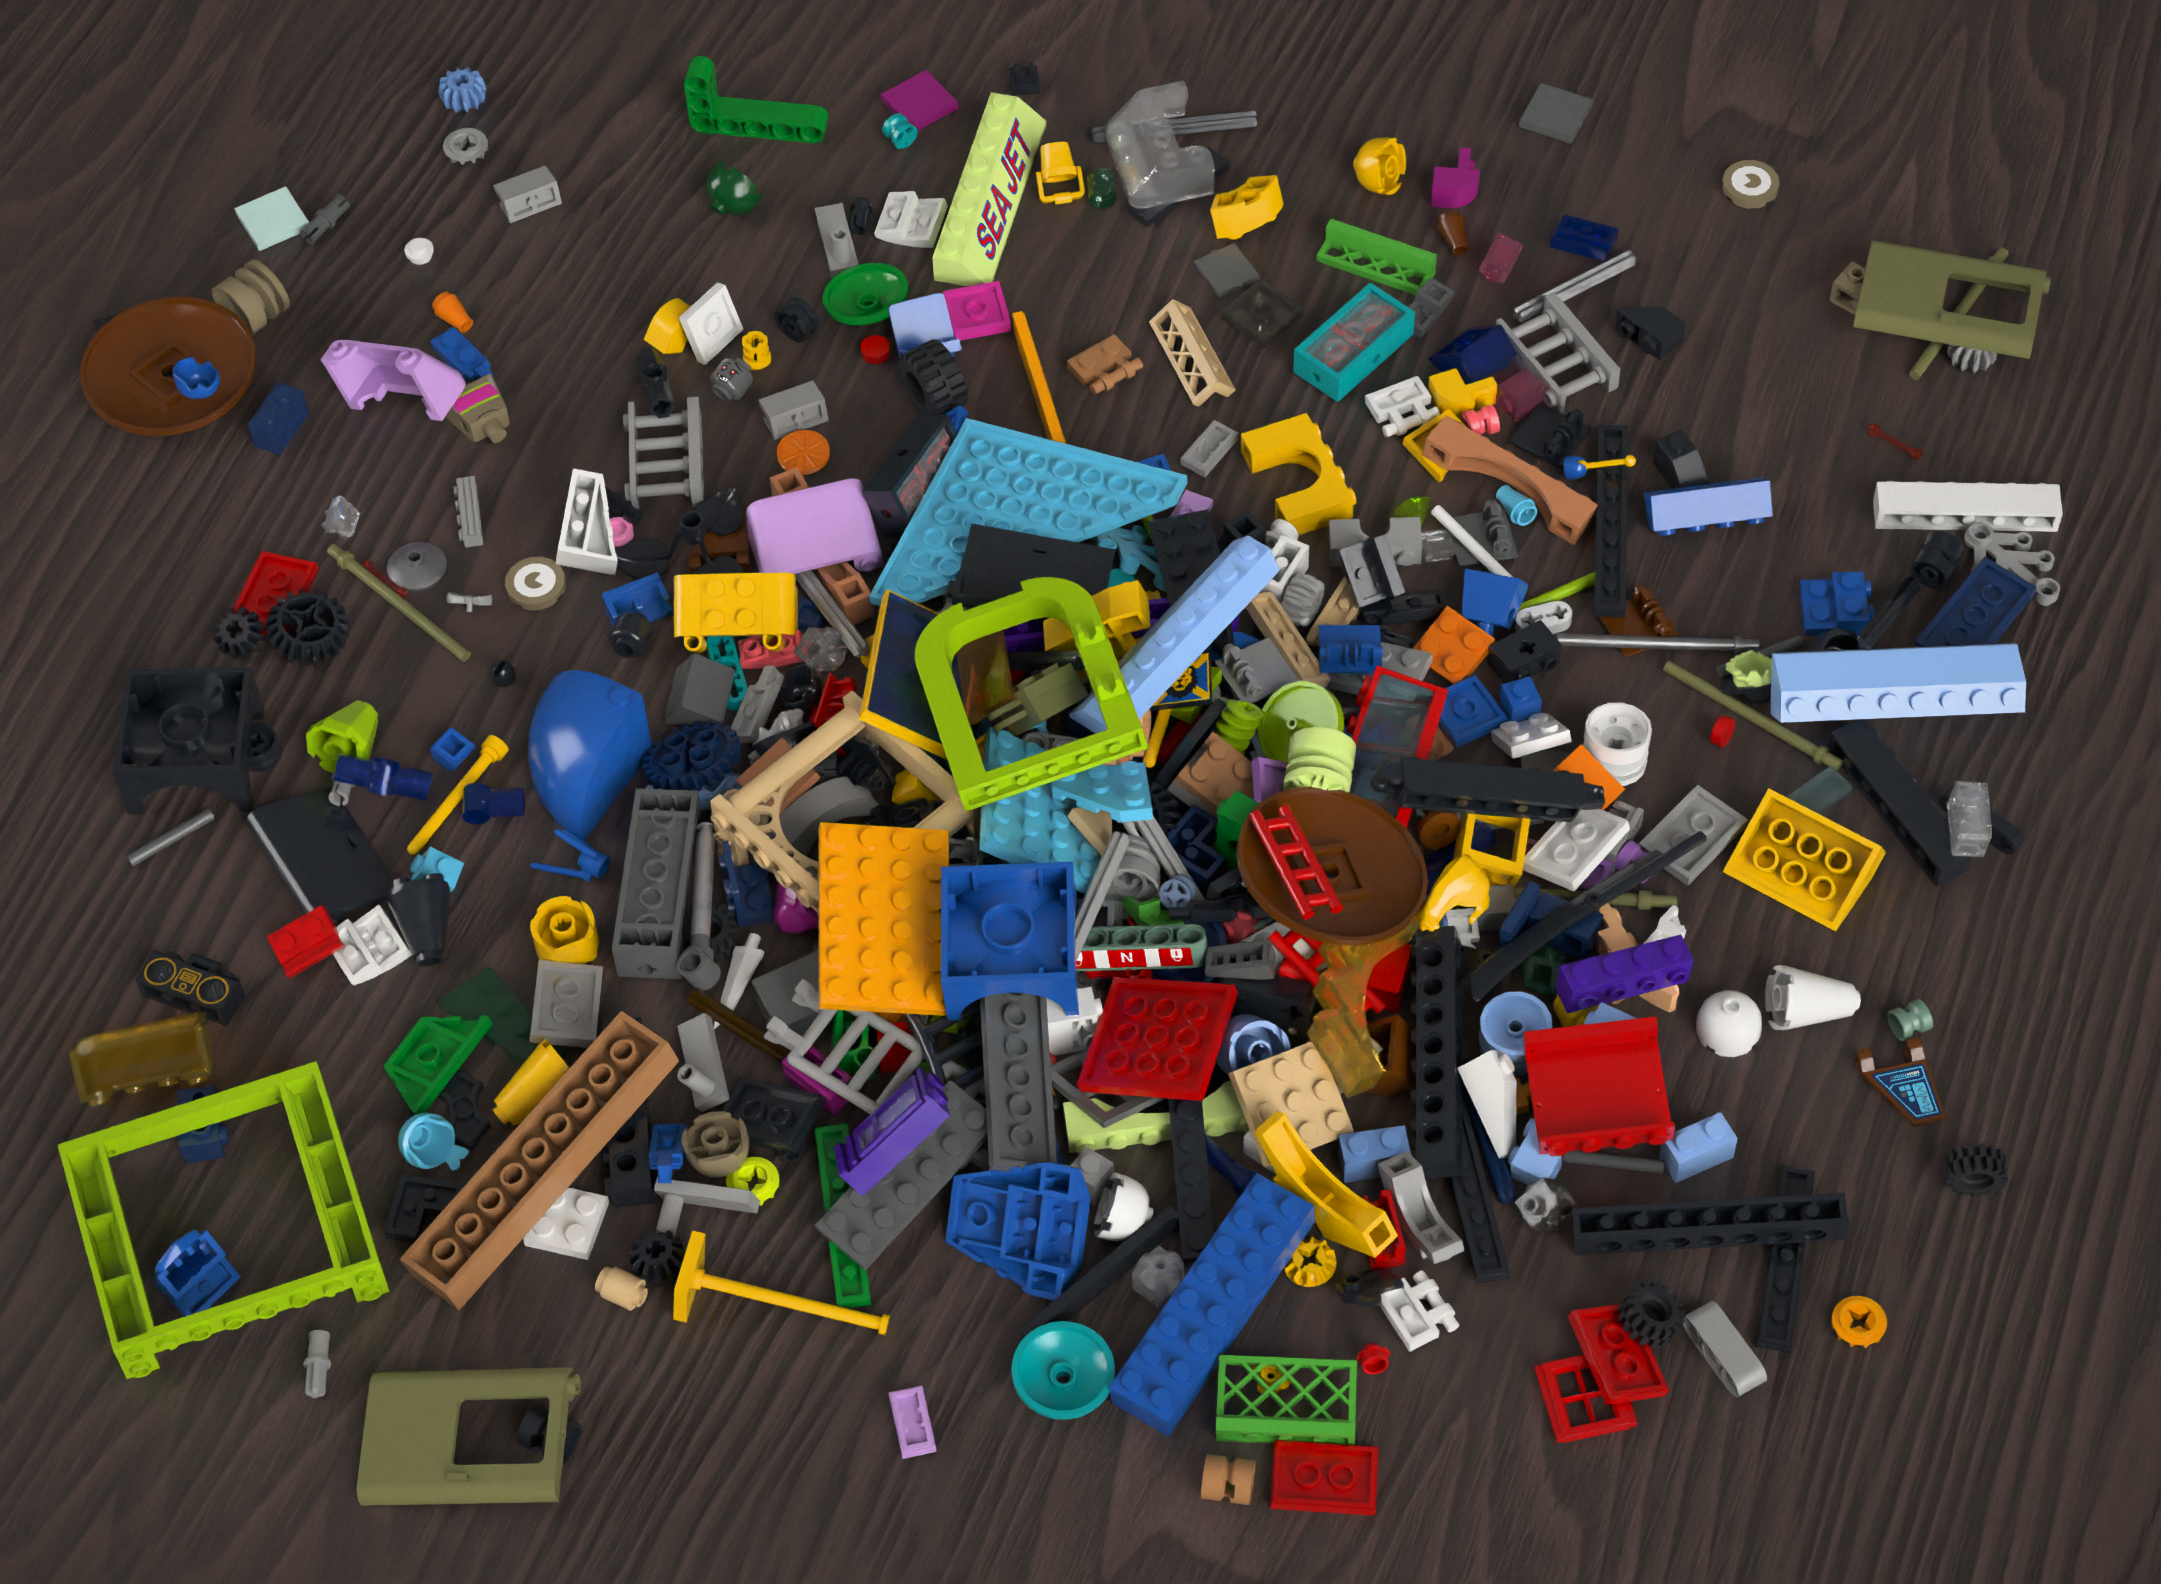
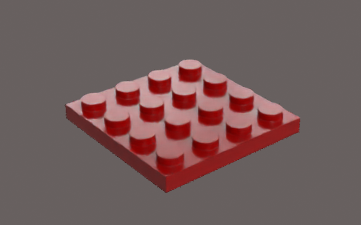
[1077,977,1238,1101]

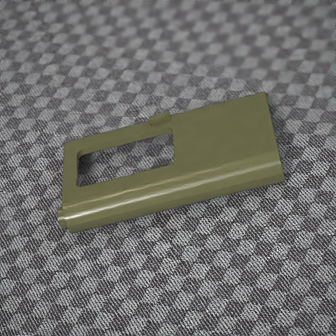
[1853,239,2051,359]
[357,1367,581,1506]

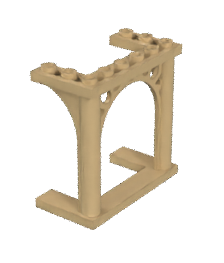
[710,690,981,916]

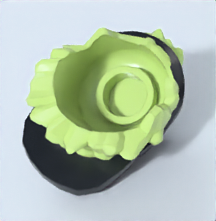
[1721,650,1772,704]

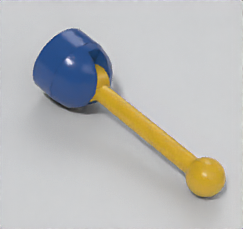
[1563,455,1636,480]

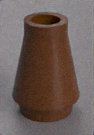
[1437,210,1468,255]

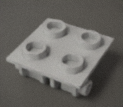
[1215,637,1299,703]

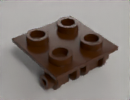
[1599,584,1680,658]

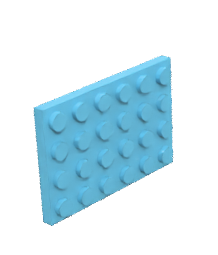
[979,726,1101,894]

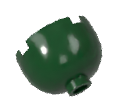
[705,161,763,216]

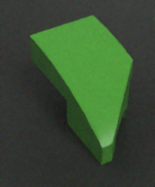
[1123,896,1184,926]

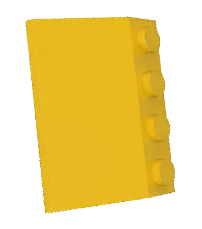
[1723,788,1886,932]

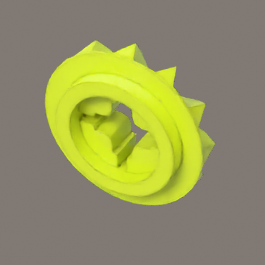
[726,1157,779,1206]

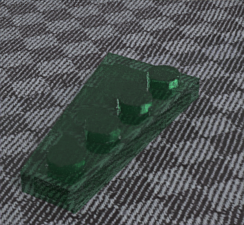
[437,966,565,1065]

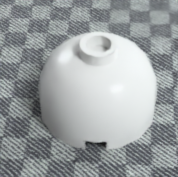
[1696,990,1762,1057]
[1094,1172,1153,1242]

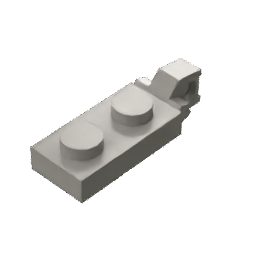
[731,666,784,743]

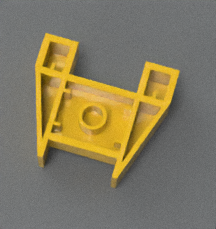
[1043,580,1151,688]

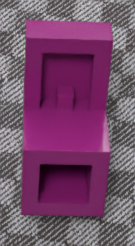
[1431,147,1480,208]

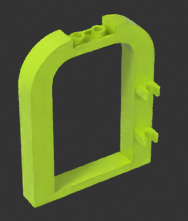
[915,577,1148,812]

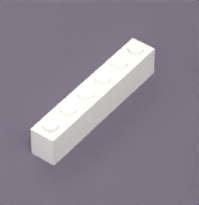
[1873,481,2063,532]

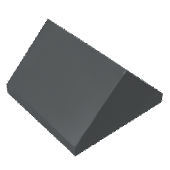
[664,653,735,725]

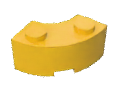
[1210,175,1284,240]

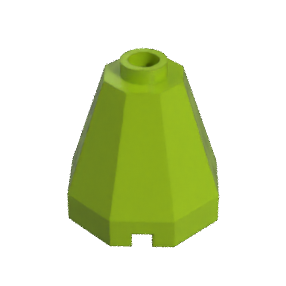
[306,700,378,773]

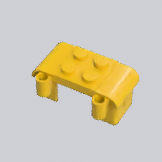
[674,573,798,654]

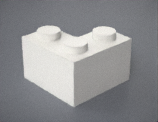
[1259,535,1309,605]

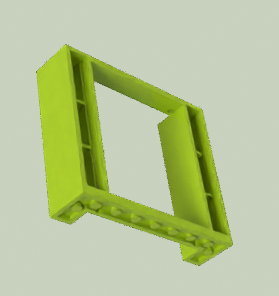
[57,1061,390,1379]

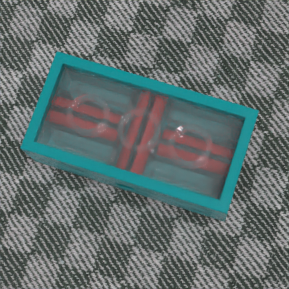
[1293,283,1415,402]

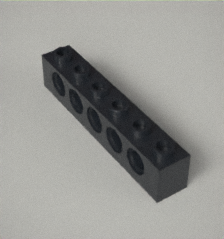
[597,1017,655,1208]

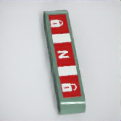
[1076,924,1208,972]

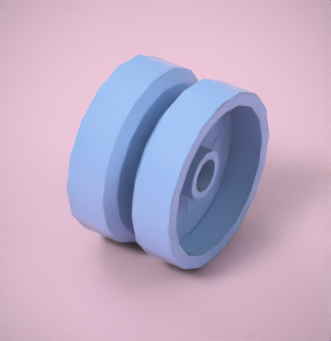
[1479,991,1552,1076]

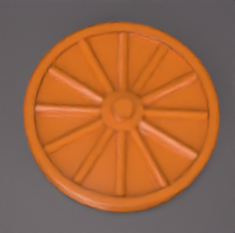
[777,430,830,475]

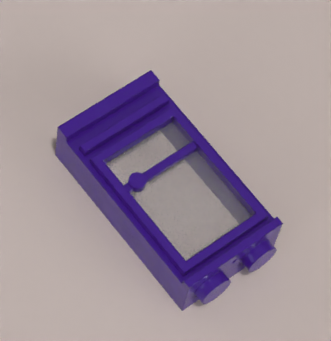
[834,1067,950,1196]

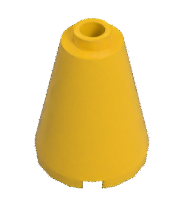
[493,1039,570,1126]

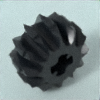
[213,607,266,659]
[628,1228,686,1287]

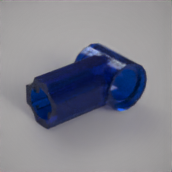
[462,783,526,824]

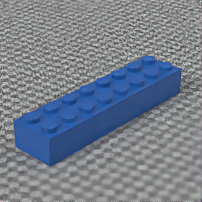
[1109,1173,1315,1437]

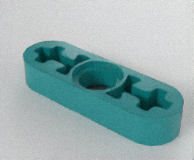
[706,636,748,711]

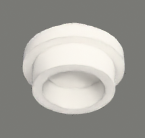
[405,238,434,265]

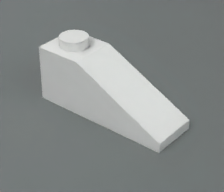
[1457,1050,1516,1158]

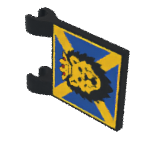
[1150,644,1212,711]

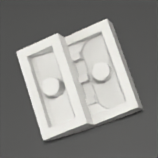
[874,191,948,248]
[333,905,412,985]

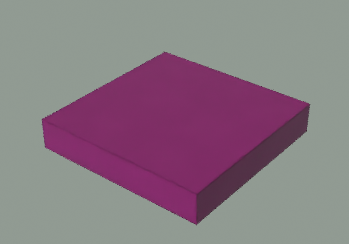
[881,70,958,130]

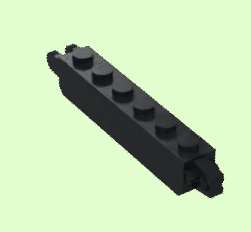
[1370,757,1605,823]

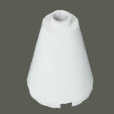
[1765,965,1861,1031]

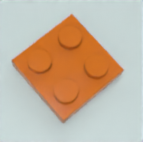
[1412,606,1496,685]

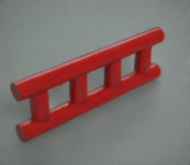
[1249,805,1343,920]
[1267,930,1387,1030]

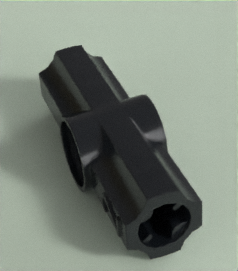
[636,347,675,419]

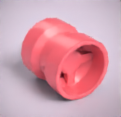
[1462,404,1500,435]

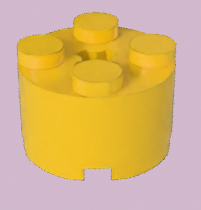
[530,896,599,965]

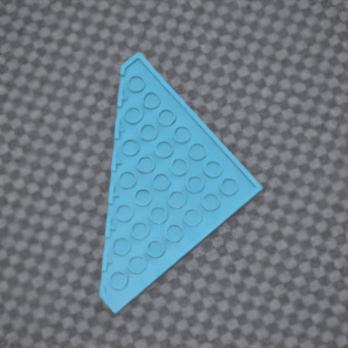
[869,418,1188,606]

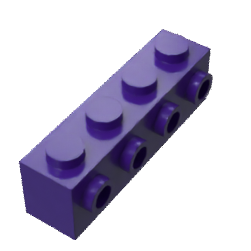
[1555,934,1694,1014]

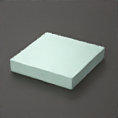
[234,186,309,251]

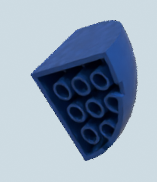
[528,670,652,841]

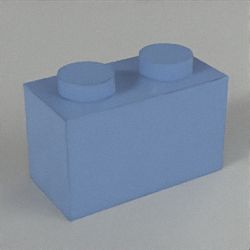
[1338,1125,1411,1183]

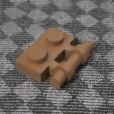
[1067,334,1143,395]

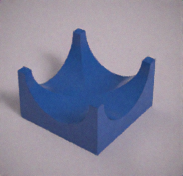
[941,861,1079,1020]

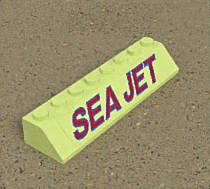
[932,92,1046,286]

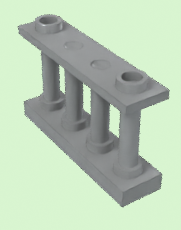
[1494,293,1620,414]
[623,397,704,509]

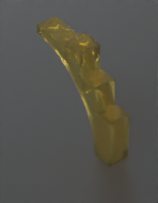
[1306,918,1420,1098]

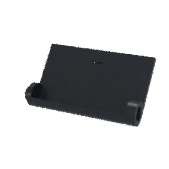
[947,523,1115,622]
[246,786,394,927]

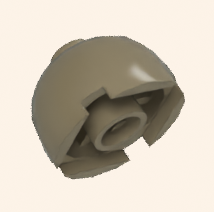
[681,1111,749,1178]

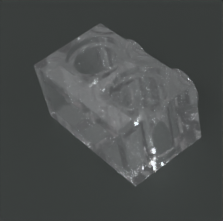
[1947,781,1992,857]

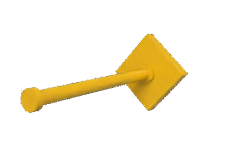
[673,1230,890,1335]

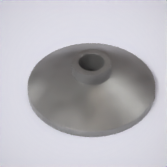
[387,541,447,591]

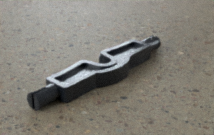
[1169,893,1271,924]

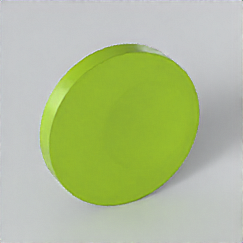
[1258,681,1344,763]

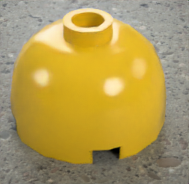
[1353,137,1406,195]

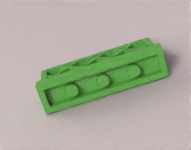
[1216,1355,1357,1445]

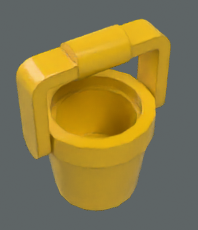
[1036,142,1085,205]

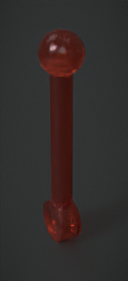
[1868,424,1923,460]
[362,560,408,599]

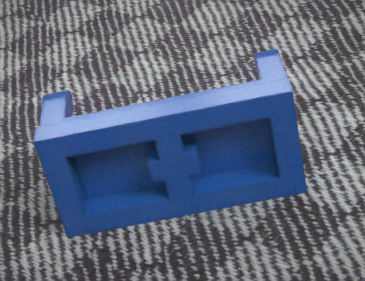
[602,572,673,627]

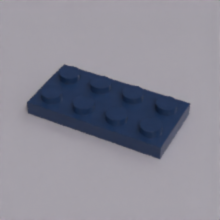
[1914,557,2037,647]

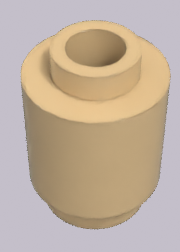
[595,1266,648,1311]

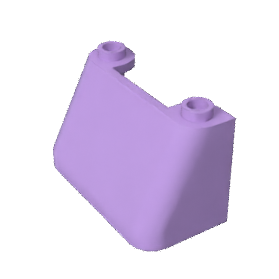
[321,340,466,421]
[746,478,883,580]

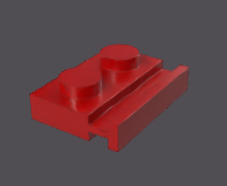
[267,905,346,978]

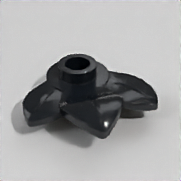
[1336,1268,1404,1306]

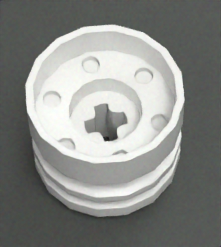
[1583,702,1652,786]

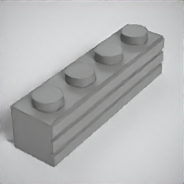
[453,476,484,548]

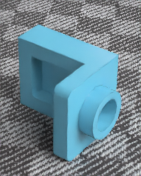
[410,847,464,892]

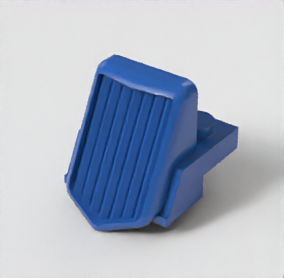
[150,1230,241,1317]

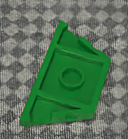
[383,1015,493,1115]

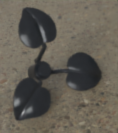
[616,487,744,579]

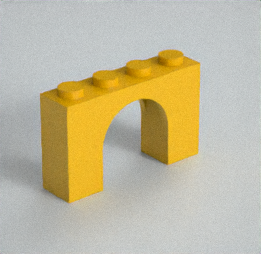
[1241,413,1356,535]

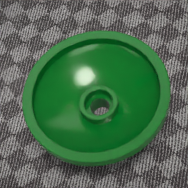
[823,263,909,326]

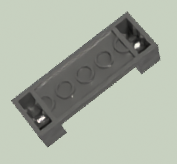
[612,788,704,979]

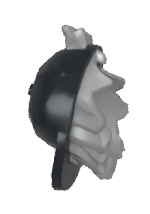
[747,708,818,765]

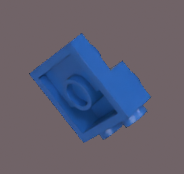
[1799,572,1874,636]

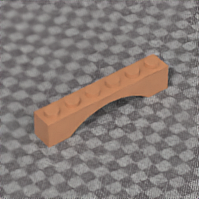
[1422,415,1598,545]
[770,467,875,625]

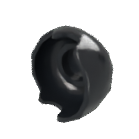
[779,665,823,712]

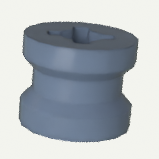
[1159,874,1197,909]

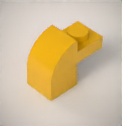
[644,298,692,354]
[1428,368,1497,422]

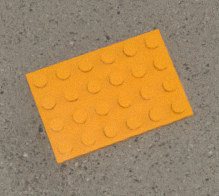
[819,822,949,1016]

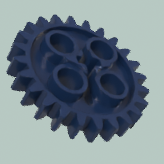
[642,720,743,791]

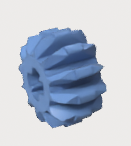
[438,67,486,113]

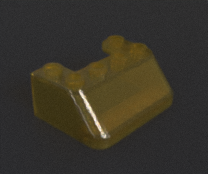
[69,1012,215,1106]

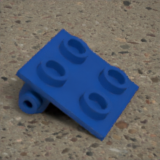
[1318,625,1383,674]

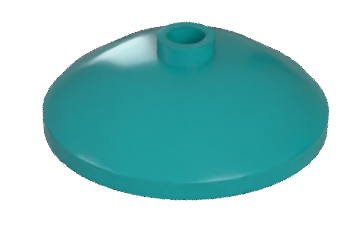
[1012,1321,1115,1420]

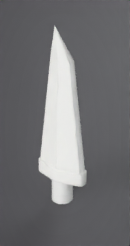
[714,933,764,1029]

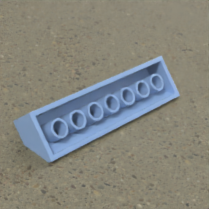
[1069,535,1280,733]
[1771,643,2026,722]

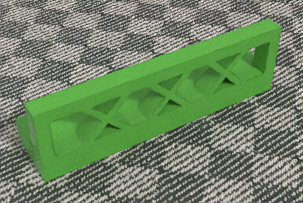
[1316,219,1437,295]

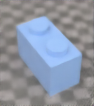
[1659,1112,1738,1183]

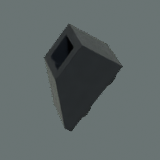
[1616,307,1685,361]

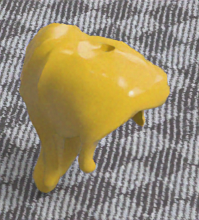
[1414,854,1490,932]

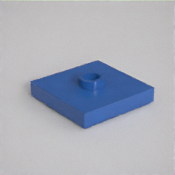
[1424,675,1509,749]

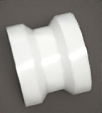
[1266,519,1299,551]

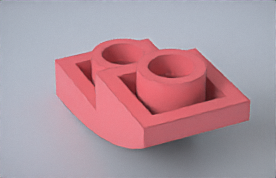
[738,630,806,669]

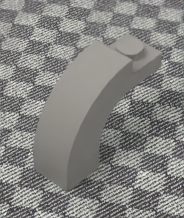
[768,777,879,856]
[1378,1151,1464,1264]

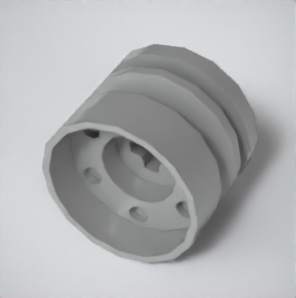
[1101,835,1161,920]

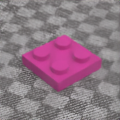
[943,281,1012,341]

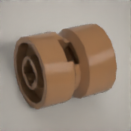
[1201,1454,1256,1506]

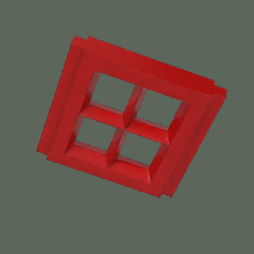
[1534,1355,1637,1443]

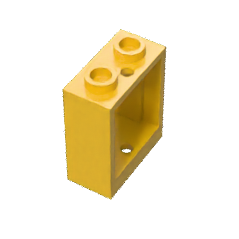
[1453,813,1530,888]

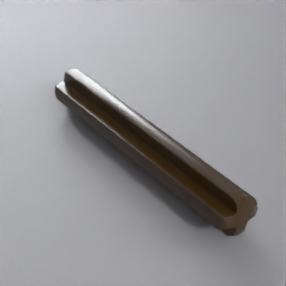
[687,988,791,1064]

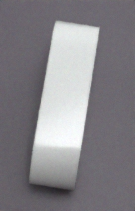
[1515,601,1572,634]

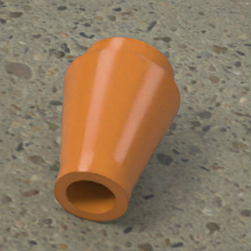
[432,291,473,333]

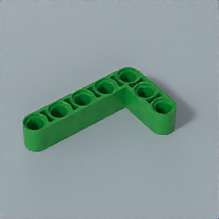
[684,56,829,143]

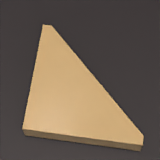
[1067,807,1112,856]

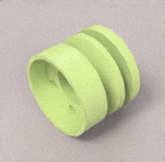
[1284,727,1356,792]

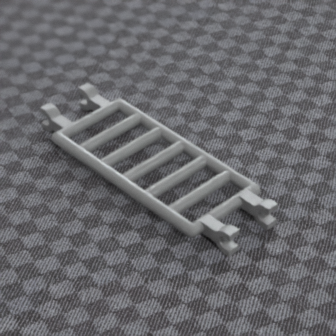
[764,979,989,1171]

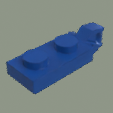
[430,326,493,382]
[649,1123,687,1183]

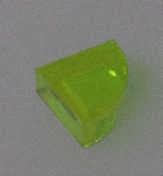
[1394,497,1430,527]

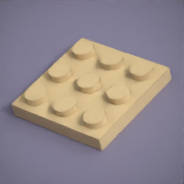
[1228,1039,1354,1167]

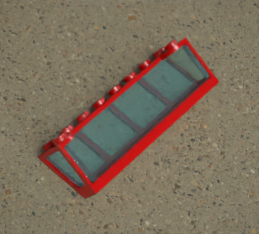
[1324,666,1448,878]

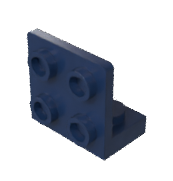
[718,841,774,927]

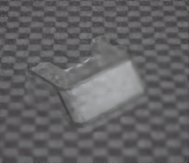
[1106,81,1215,209]

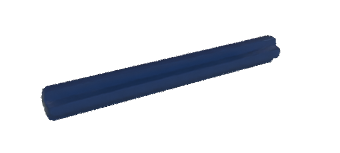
[1462,1058,1516,1204]

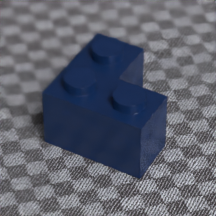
[1160,805,1227,898]

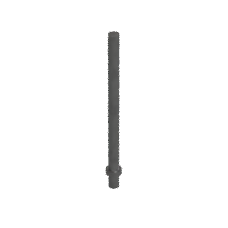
[1556,633,1759,654]

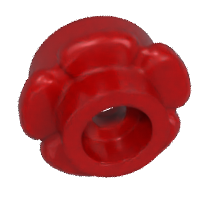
[1356,1343,1390,1375]

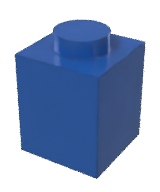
[1499,676,1542,722]

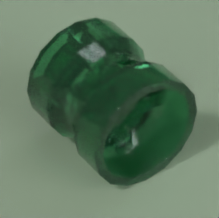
[1087,169,1117,209]

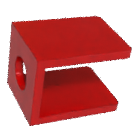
[1359,939,1412,1013]

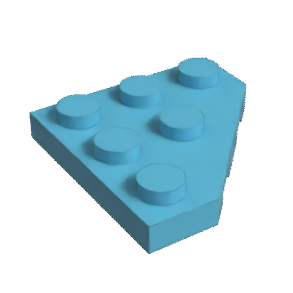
[1051,761,1153,822]

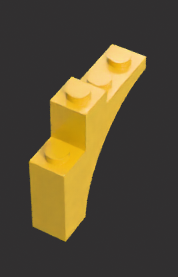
[1254,1111,1398,1258]

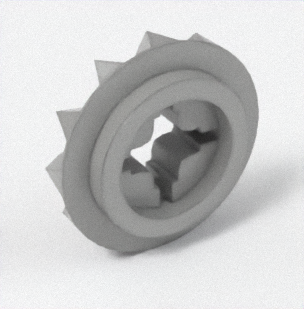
[443,128,488,165]

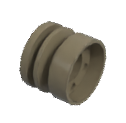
[212,259,290,336]

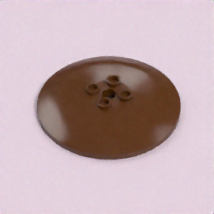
[80,297,257,436]
[1237,787,1428,946]

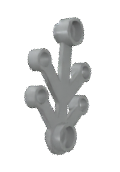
[1964,522,2060,606]

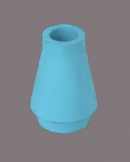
[1496,485,1537,526]

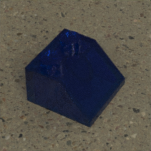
[1429,324,1517,385]

